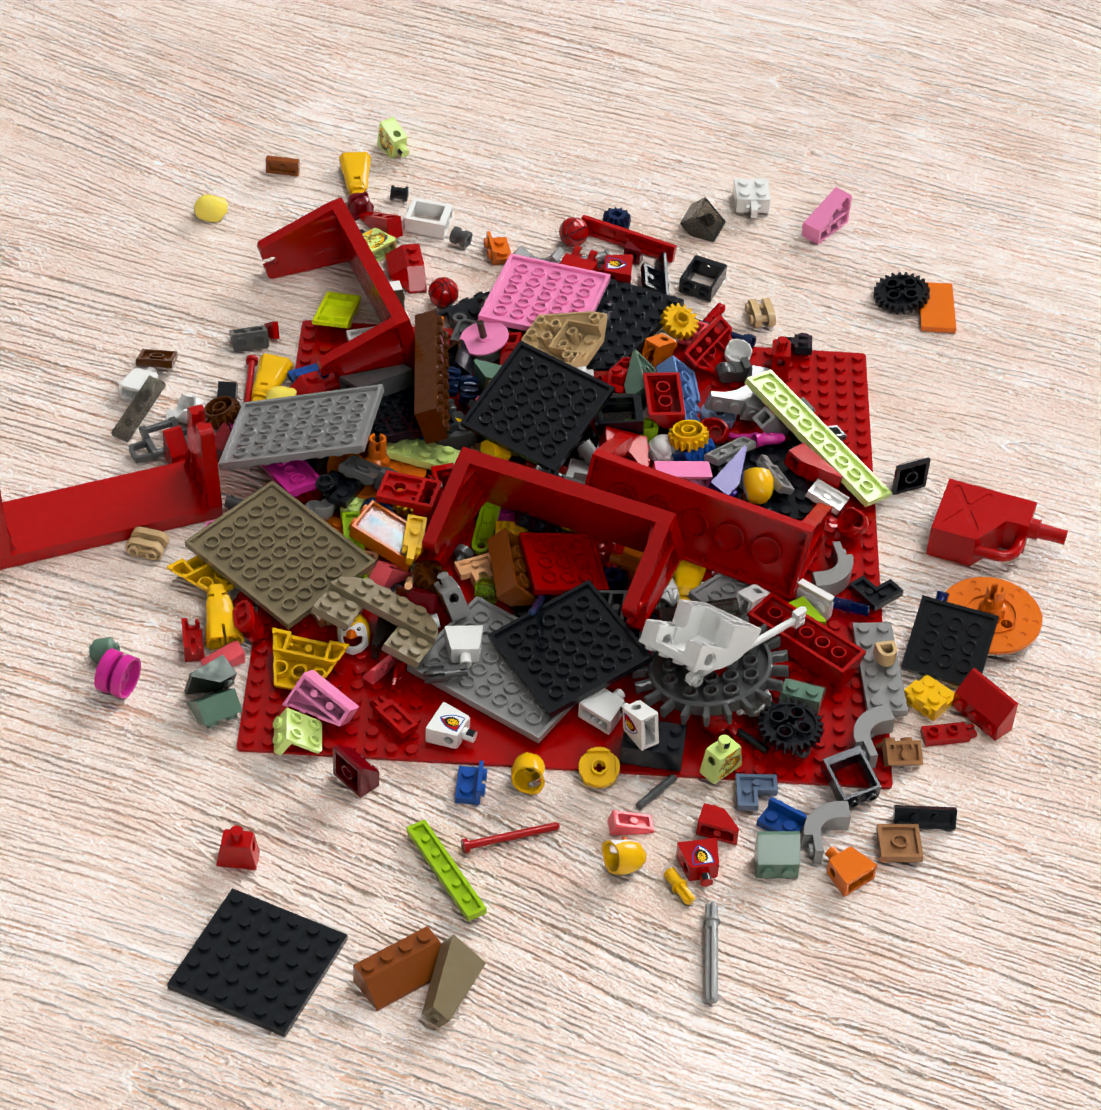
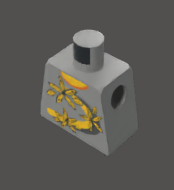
[434,572,471,622]

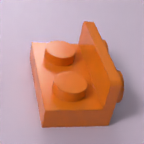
[484,231,511,265]

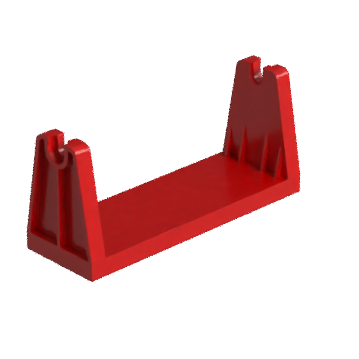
[257,197,415,391]
[0,404,223,570]
[585,432,832,599]
[422,447,686,632]

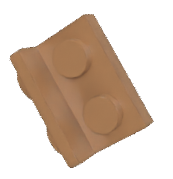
[876,737,923,766]

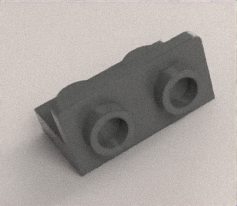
[229,325,269,352]

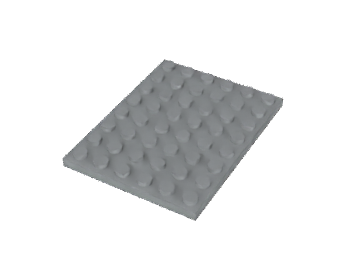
[218,384,384,470]
[407,596,574,744]

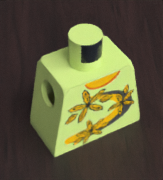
[377,117,409,158]
[360,228,396,262]
[700,735,742,784]

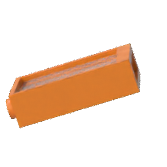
[349,500,425,572]

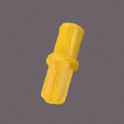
[663,867,695,905]

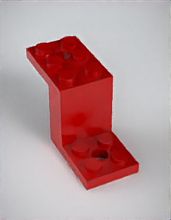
[376,470,477,548]

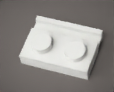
[805,478,850,515]
[795,578,835,620]

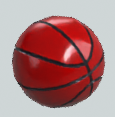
[559,217,589,247]
[428,277,459,308]

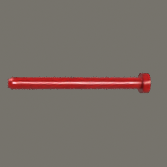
[244,355,259,402]
[461,822,560,854]

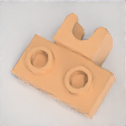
[454,553,493,590]

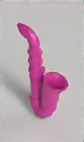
[728,432,785,448]

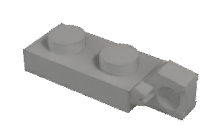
[755,454,795,495]

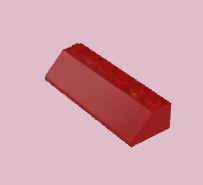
[747,592,866,689]

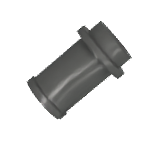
[225,495,244,510]

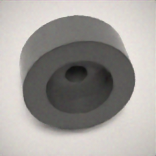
[454,544,474,562]

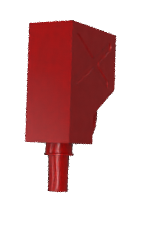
[926,478,1068,566]

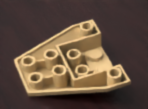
[521,311,608,367]

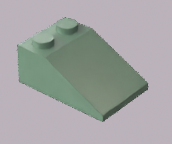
[624,349,657,411]

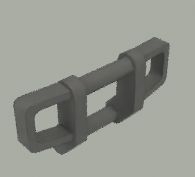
[129,416,187,463]

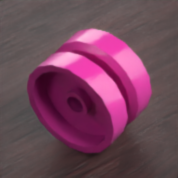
[94,648,141,699]

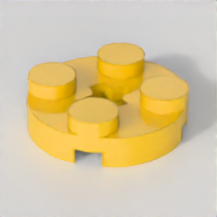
[578,747,620,789]

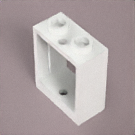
[402,198,453,239]

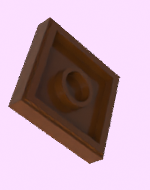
[136,349,178,368]

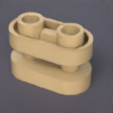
[745,298,776,328]
[125,527,170,560]

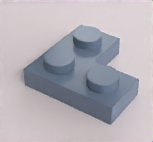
[735,774,778,811]

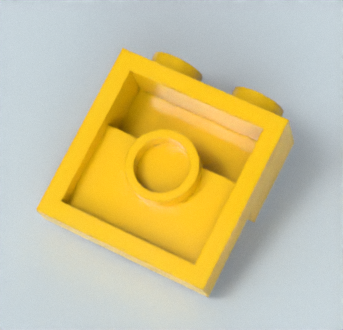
[904,674,955,721]

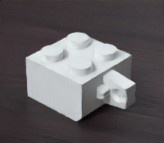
[733,178,771,218]

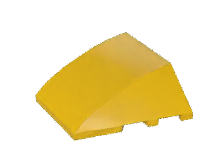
[167,556,236,593]
[272,628,349,690]

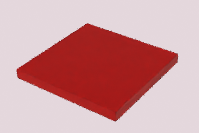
[518,532,609,595]

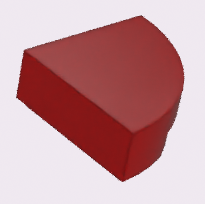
[264,321,280,339]

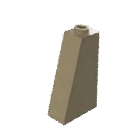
[422,935,486,1027]

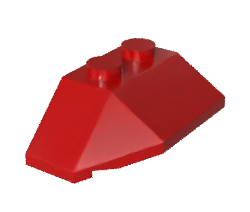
[385,244,427,294]
[682,315,732,374]

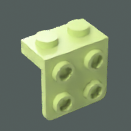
[272,708,322,755]

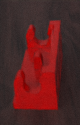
[181,618,205,662]

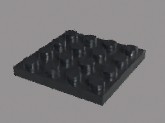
[901,595,999,686]

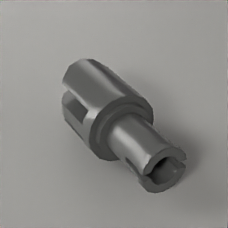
[422,662,468,684]

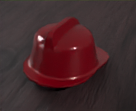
[345,192,374,220]

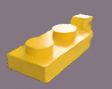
[402,514,427,566]

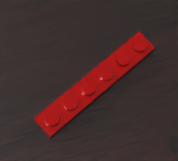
[581,215,677,263]

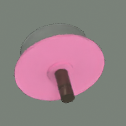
[459,320,509,362]

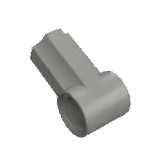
[576,439,596,464]

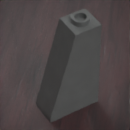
[339,364,415,397]

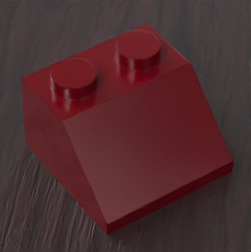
[333,745,380,798]

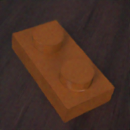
[266,155,300,176]

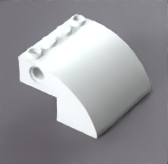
[639,599,761,672]

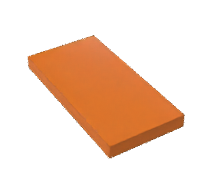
[919,282,956,333]

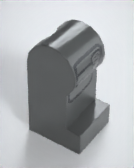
[715,357,751,383]

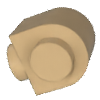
[873,640,897,667]

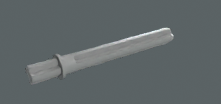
[703,901,720,1004]

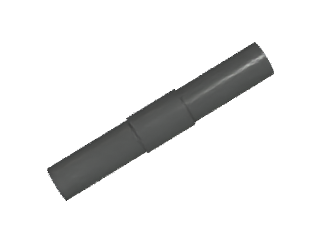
[635,774,677,810]

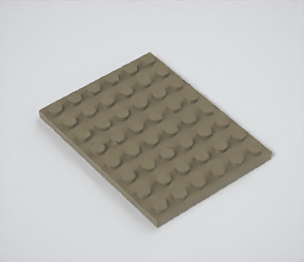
[185,480,376,630]

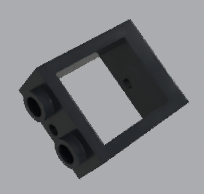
[679,255,727,302]
[594,395,644,437]
[820,746,882,809]

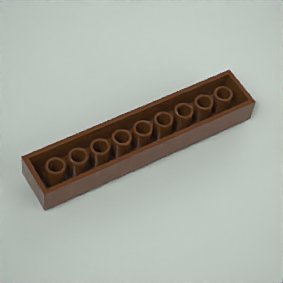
[414,309,450,444]

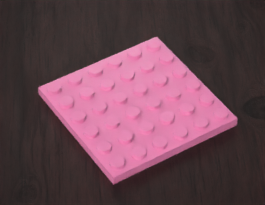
[478,254,611,331]

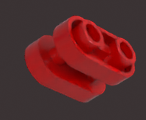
[233,600,264,643]

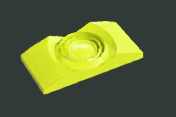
[312,291,361,329]

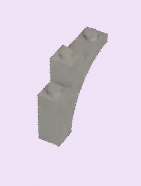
[704,365,770,422]

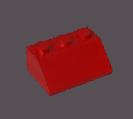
[643,372,686,429]
[952,668,1018,741]

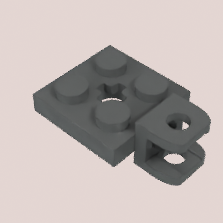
[338,455,397,490]

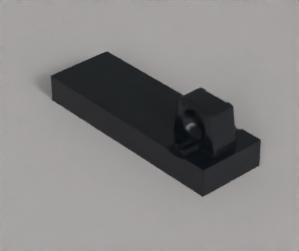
[892,805,957,830]

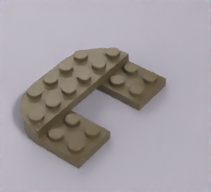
[311,577,438,669]

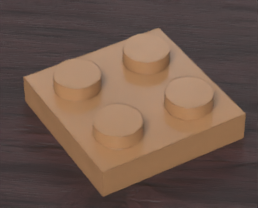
[876,824,924,862]

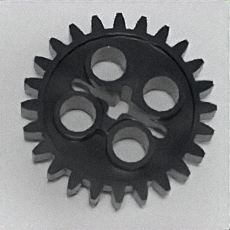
[874,272,930,315]
[757,698,824,755]

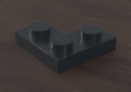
[328,470,365,509]
[848,575,904,612]

